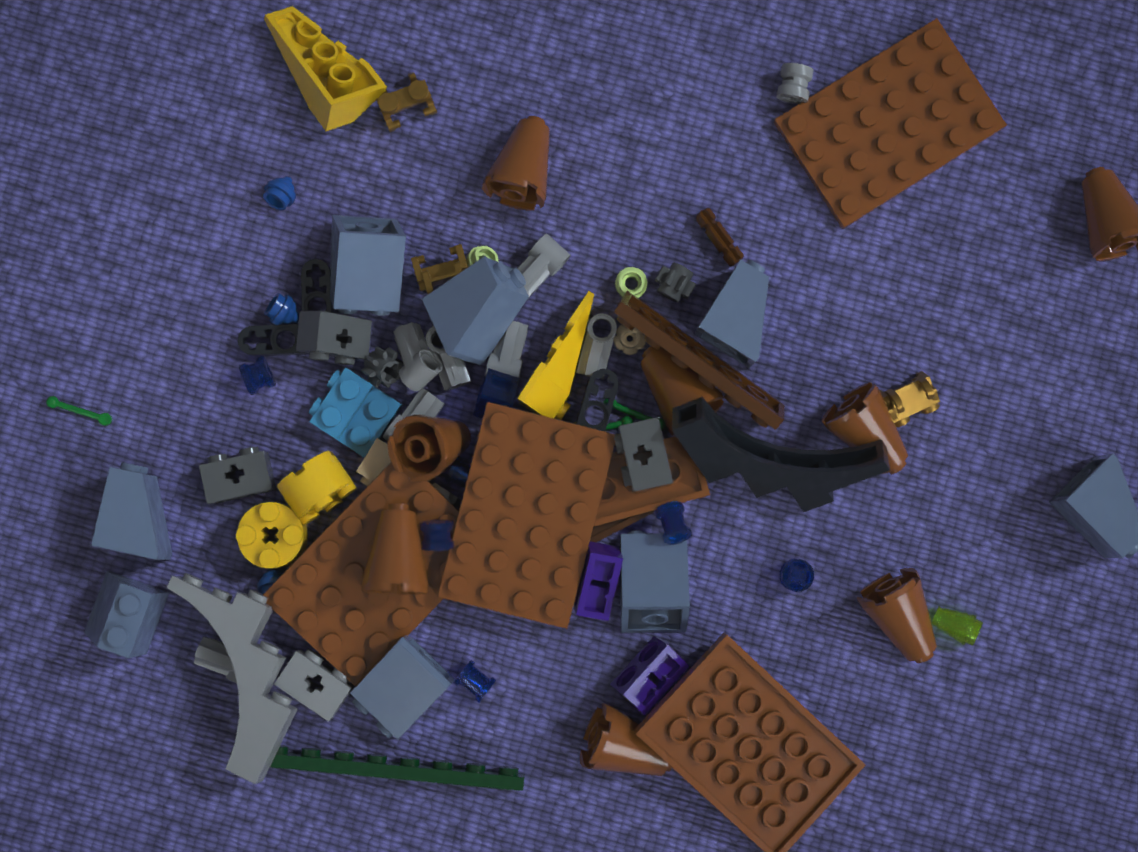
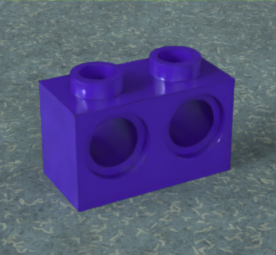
[573,541,623,621]
[610,636,689,715]

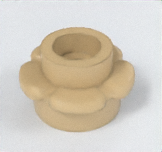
[614,325,646,355]

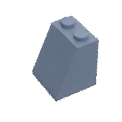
[330,215,406,316]
[422,256,529,365]
[694,260,769,368]
[1049,454,1138,558]
[91,462,172,560]
[620,530,690,633]
[84,571,169,658]
[350,635,455,740]

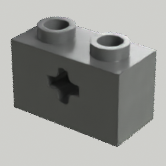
[296,311,372,365]
[614,417,673,492]
[199,446,276,505]

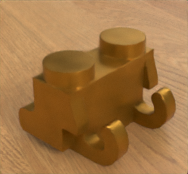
[376,72,437,132]
[411,244,468,294]
[880,371,940,427]

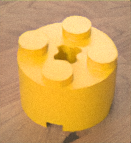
[277,450,357,526]
[236,502,308,569]

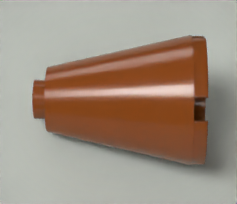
[482,116,550,211]
[1082,167,1138,261]
[640,346,724,437]
[822,382,908,475]
[388,415,471,482]
[361,504,429,595]
[857,568,937,663]
[580,703,672,776]

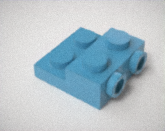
[309,367,402,458]

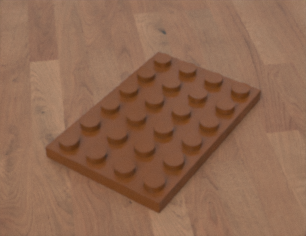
[773,18,1007,229]
[438,402,616,629]
[263,462,459,687]
[633,632,866,852]

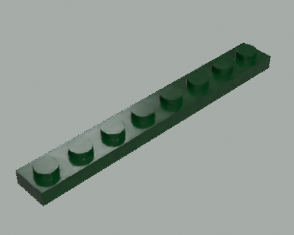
[270,745,525,791]

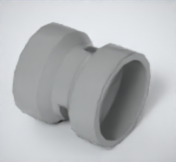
[776,63,814,104]

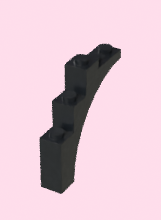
[672,397,890,512]

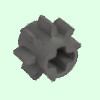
[655,262,696,303]
[361,346,404,388]

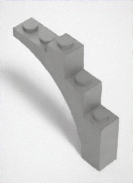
[166,573,298,784]

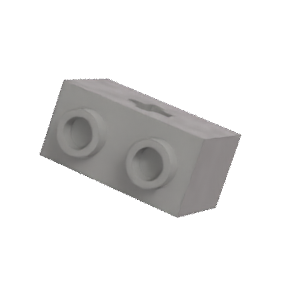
[274,648,355,722]

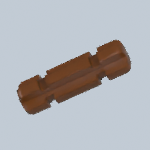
[695,208,744,267]

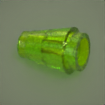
[931,606,983,646]

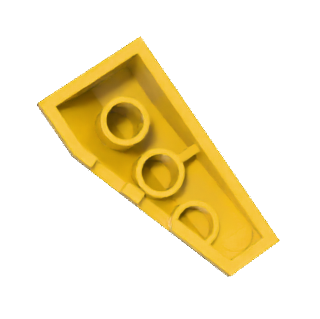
[264,6,387,131]
[517,291,594,421]

